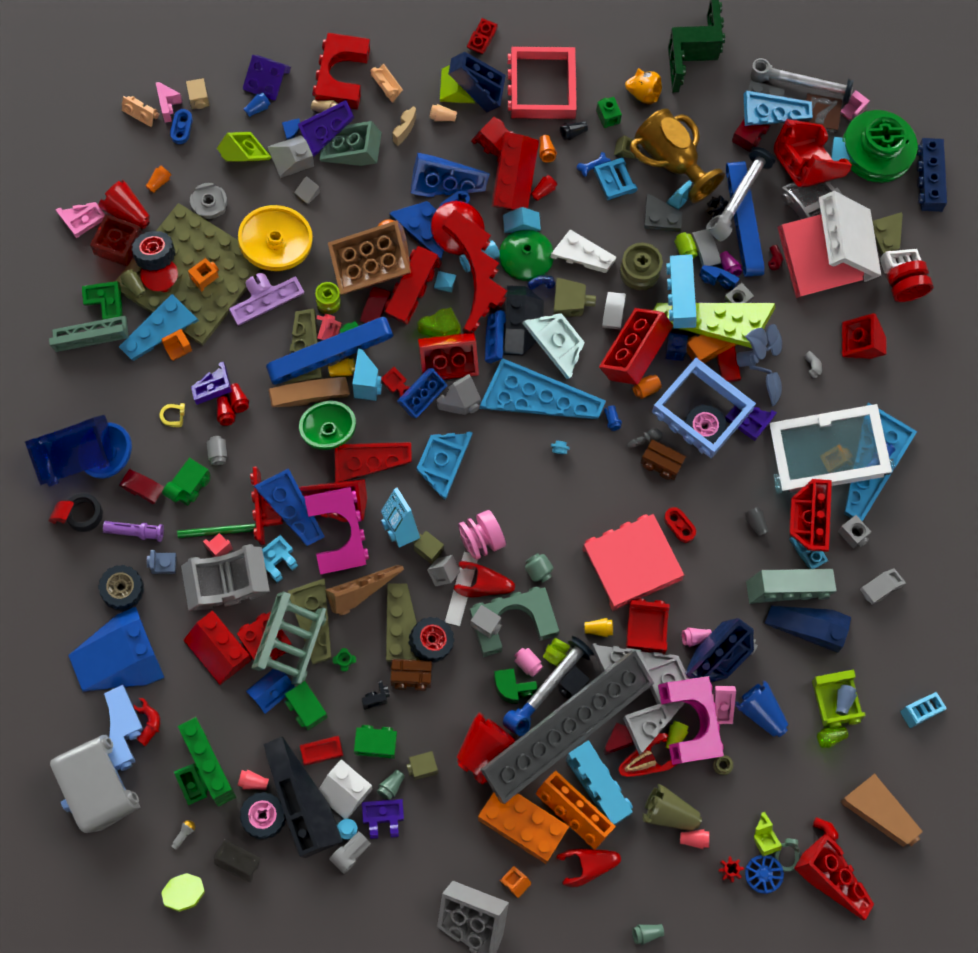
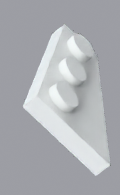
[550,230,616,273]

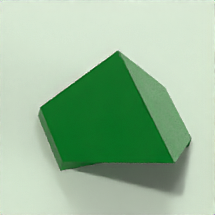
[174,763,208,805]

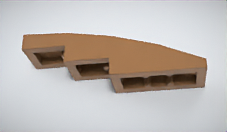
[268,377,350,407]

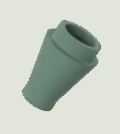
[377,770,405,800]
[632,924,664,945]

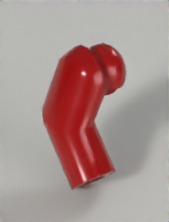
[812,817,839,842]

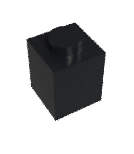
[558,666,590,699]

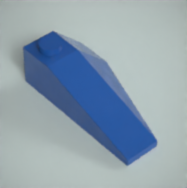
[410,153,490,197]

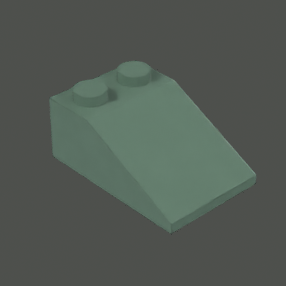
[319,121,382,166]

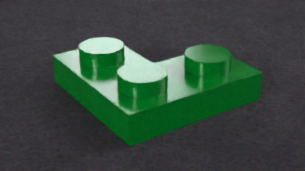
[82,281,123,320]

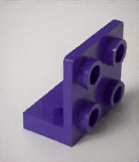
[243,55,291,100]

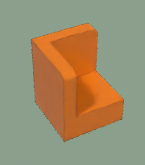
[161,329,192,361]

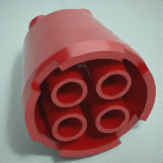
[457,712,516,784]

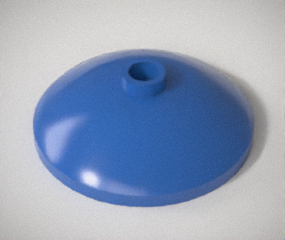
[79,423,132,479]

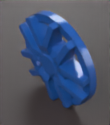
[745,855,784,894]

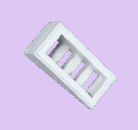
[880,249,921,274]

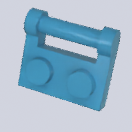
[594,158,638,200]

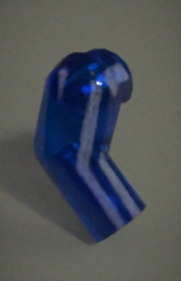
[527,275,556,290]

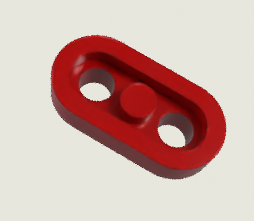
[664,507,696,543]

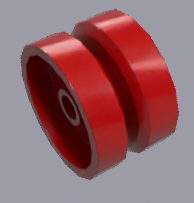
[887,260,934,302]

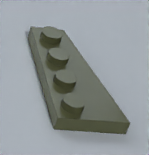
[285,308,323,385]
[287,578,332,665]
[386,583,420,662]

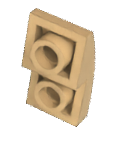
[392,106,416,146]

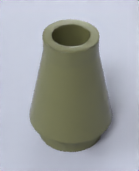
[120,269,146,298]

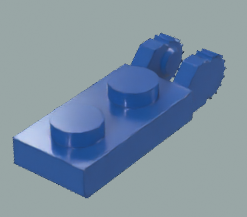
[485,310,506,364]

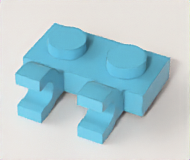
[262,535,298,583]

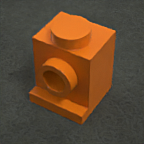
[188,258,219,292]

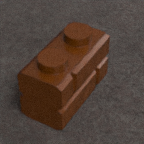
[641,439,686,480]
[391,659,432,691]

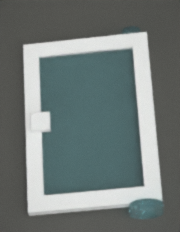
[769,404,895,494]

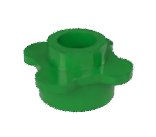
[333,648,356,672]

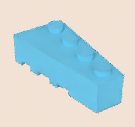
[666,255,696,329]
[566,740,633,825]

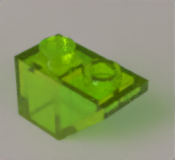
[417,307,461,337]

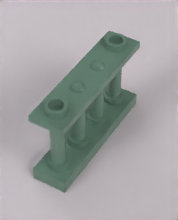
[252,592,327,685]

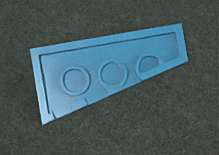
[744,90,813,126]
[119,294,199,361]

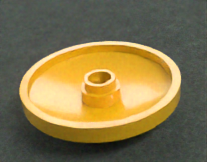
[238,205,313,271]

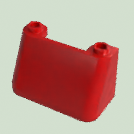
[774,119,852,187]

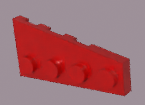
[335,442,412,482]

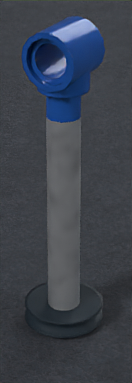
[503,636,594,736]

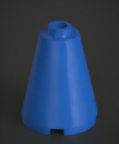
[735,680,788,737]

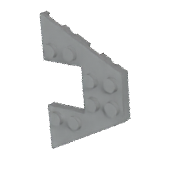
[591,643,689,755]

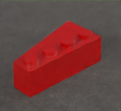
[384,246,442,325]

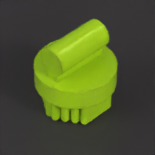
[543,638,570,666]

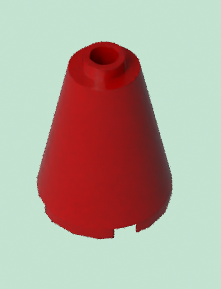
[98,180,150,230]

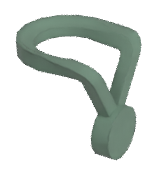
[774,838,800,872]

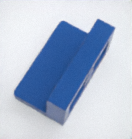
[246,669,295,713]

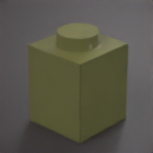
[413,531,444,564]
[406,751,438,780]

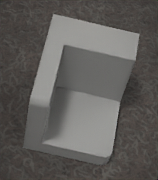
[427,555,460,586]

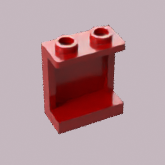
[626,598,670,655]

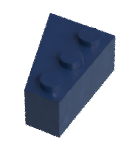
[448,51,506,112]

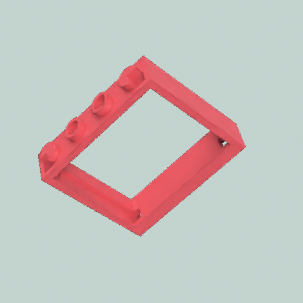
[507,47,577,119]

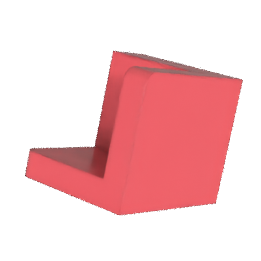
[203,533,233,557]

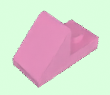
[156,82,182,123]
[712,686,736,724]

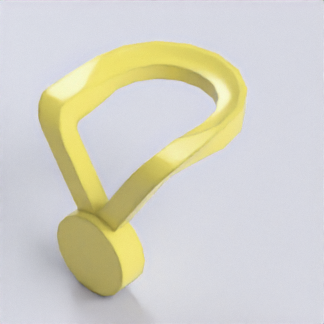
[160,403,185,427]

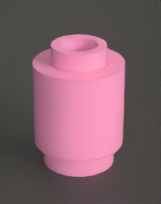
[514,648,543,677]

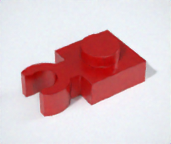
[381,367,410,397]

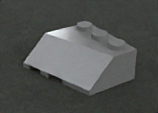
[437,881,509,953]

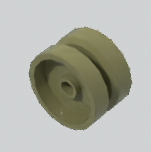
[620,243,663,290]

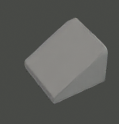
[294,176,320,205]

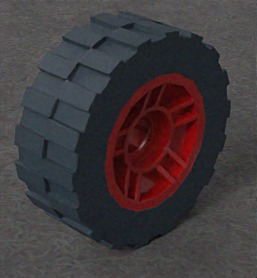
[132,231,175,271]
[408,617,454,663]

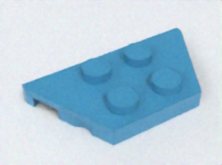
[417,432,473,500]

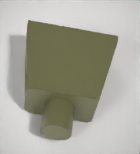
[553,278,596,317]

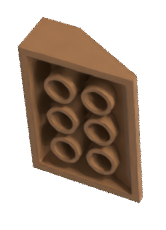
[328,220,411,295]

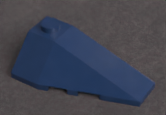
[765,605,851,653]

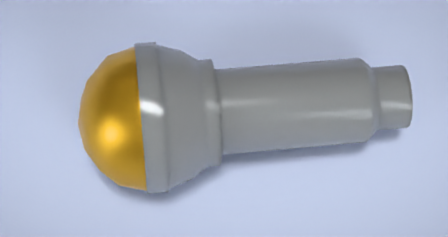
[172,820,195,849]

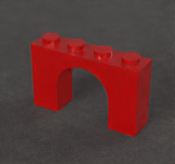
[312,33,370,110]

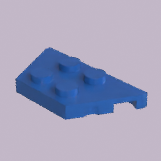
[389,201,444,260]

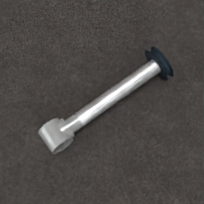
[750,58,854,104]
[706,147,776,242]

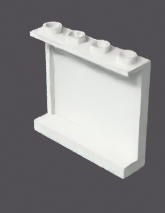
[819,191,881,282]

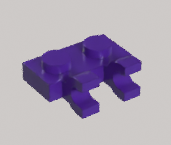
[362,799,404,839]

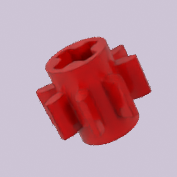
[718,856,744,883]

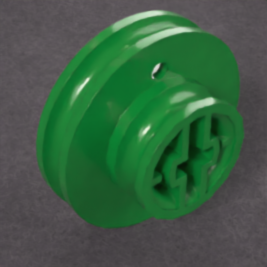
[842,110,918,183]

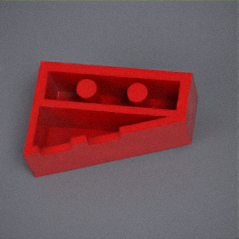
[471,117,513,162]

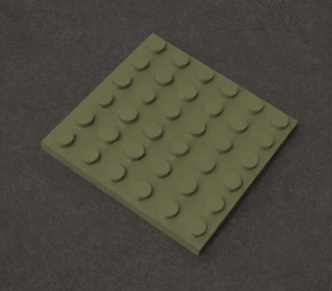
[116,203,263,346]

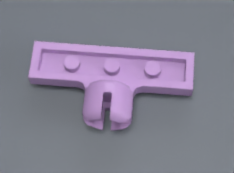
[229,273,304,326]

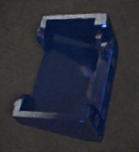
[25,415,113,487]

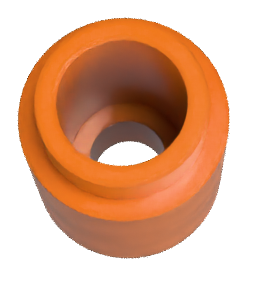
[632,374,662,399]

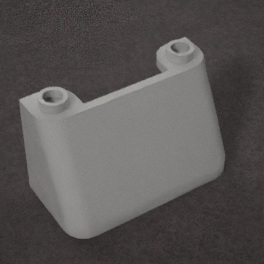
[50,735,141,833]

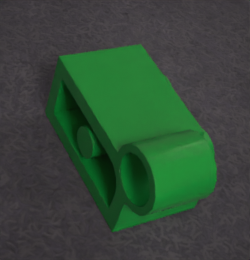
[162,458,211,506]

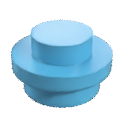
[551,441,570,455]
[337,819,358,840]

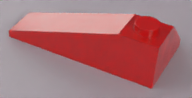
[299,479,367,522]
[794,834,874,920]

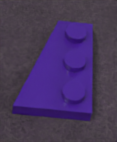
[298,100,355,157]

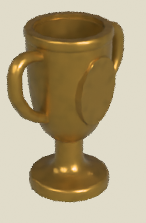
[630,109,725,203]

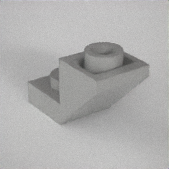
[860,568,906,605]

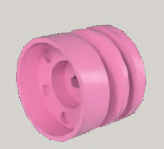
[458,510,506,560]

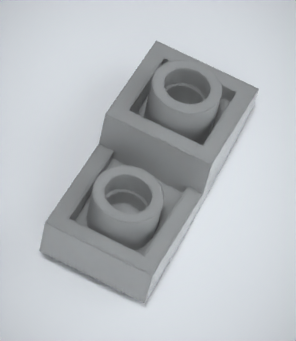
[691,229,721,266]
[602,292,626,330]

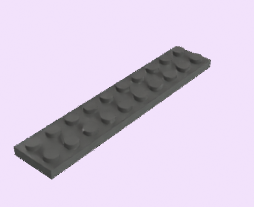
[480,650,654,804]

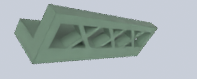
[49,316,129,352]

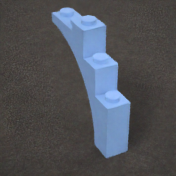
[61,685,144,813]

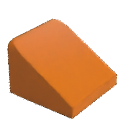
[500,866,531,898]

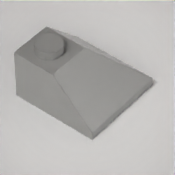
[268,135,314,178]

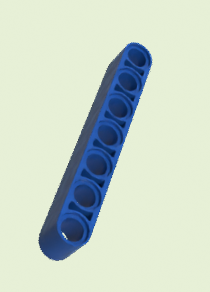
[726,161,764,277]
[266,317,393,385]

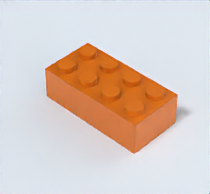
[478,792,569,864]

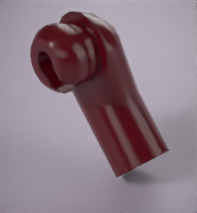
[768,245,784,270]

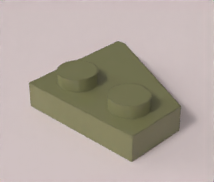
[872,212,903,256]

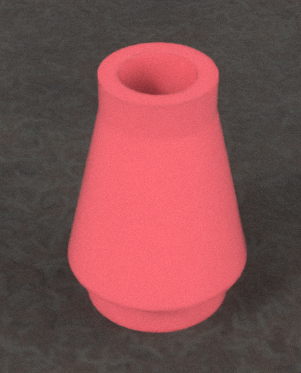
[238,769,269,791]
[680,829,710,850]

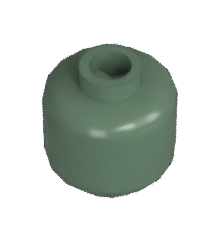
[525,553,554,583]

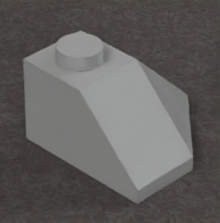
[437,374,481,415]

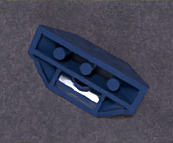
[685,618,754,682]

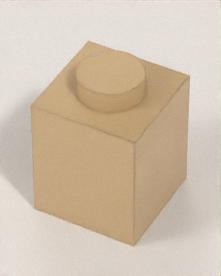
[186,78,209,109]

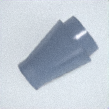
[836,685,857,716]

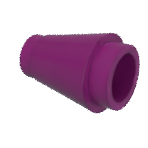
[720,251,742,277]

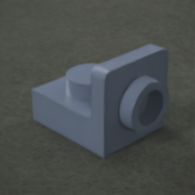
[147,550,177,574]

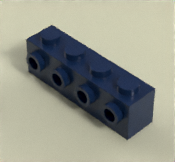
[916,138,947,212]

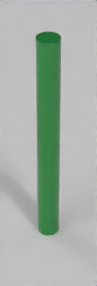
[177,524,256,538]

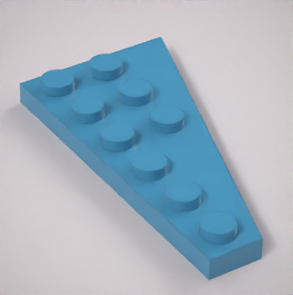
[479,359,606,419]
[844,403,917,521]

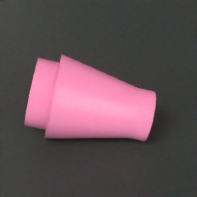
[682,628,712,647]

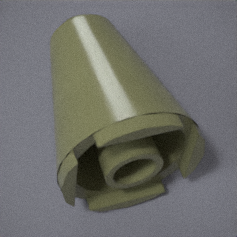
[643,784,702,831]

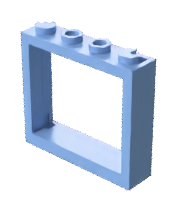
[652,358,756,459]

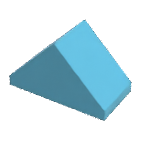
[503,207,541,233]

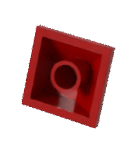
[842,313,886,359]

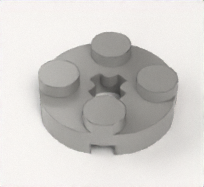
[190,183,227,219]

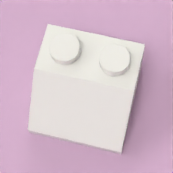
[319,760,373,819]

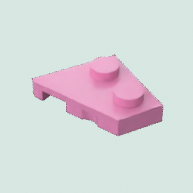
[56,202,107,238]

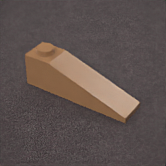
[325,565,404,615]

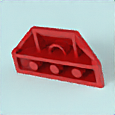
[790,479,832,552]

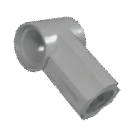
[329,832,371,874]

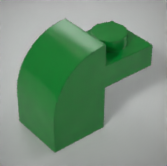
[494,668,537,704]

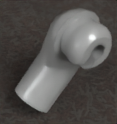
[804,351,822,378]

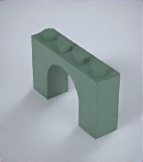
[470,587,559,657]

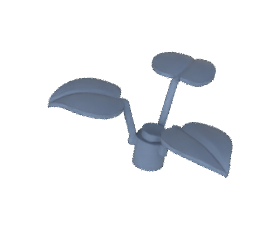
[736,324,782,406]

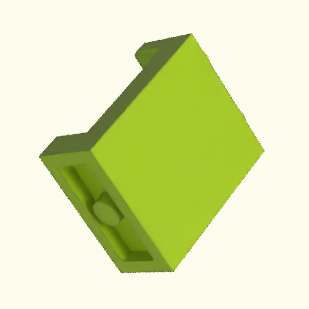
[812,670,866,729]

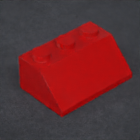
[418,332,479,380]
[184,610,252,685]

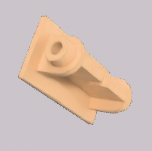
[370,64,403,103]
[121,96,159,127]

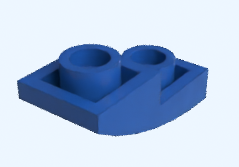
[699,265,740,291]

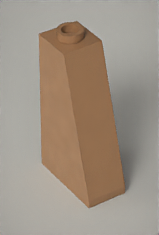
[840,774,923,847]

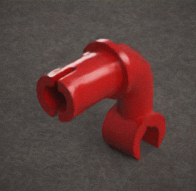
[134,698,161,747]

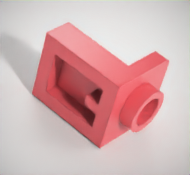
[316,314,342,340]

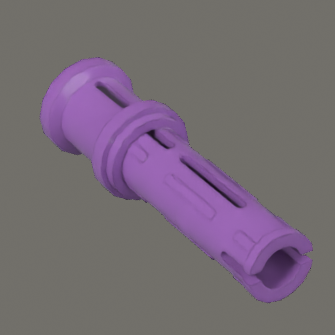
[103,521,164,542]

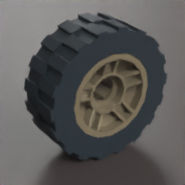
[98,565,144,611]

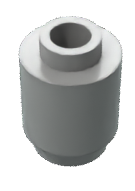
[206,436,228,466]

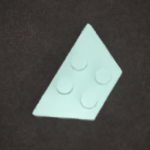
[522,313,585,379]

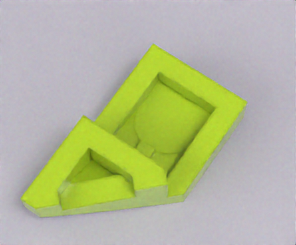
[754,812,782,857]

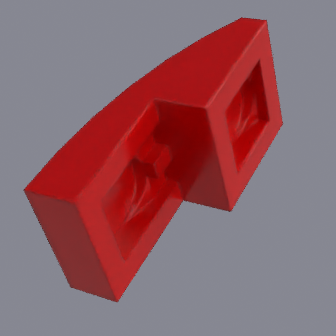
[48,501,74,524]

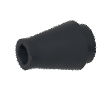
[560,121,588,140]

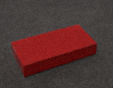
[717,346,741,382]
[300,736,343,766]

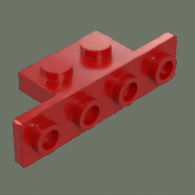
[250,466,283,545]

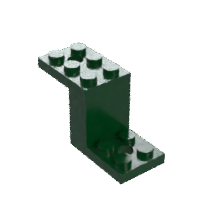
[668,0,726,93]

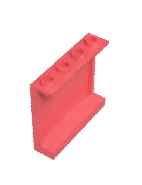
[777,215,864,298]
[582,514,684,611]

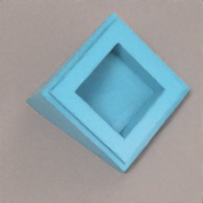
[434,271,456,292]

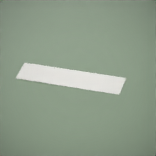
[445,552,478,626]

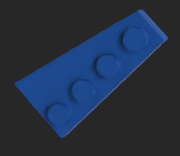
[254,468,325,546]

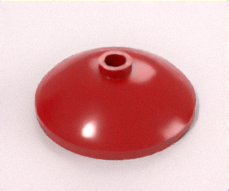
[431,201,485,255]

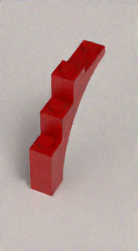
[442,210,507,333]

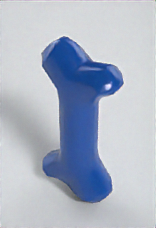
[577,152,611,177]

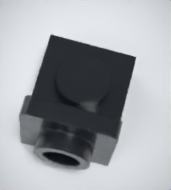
[362,681,390,710]

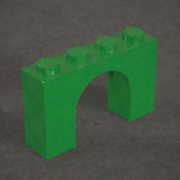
[178,717,237,807]

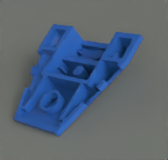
[68,607,165,692]

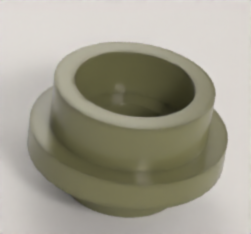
[713,755,733,775]

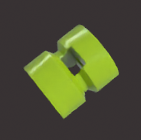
[315,282,341,315]

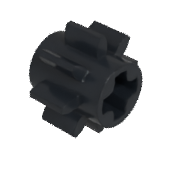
[706,195,729,218]

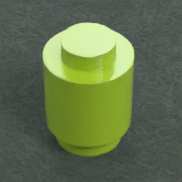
[674,232,698,259]

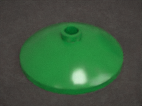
[499,230,554,281]
[299,401,356,450]

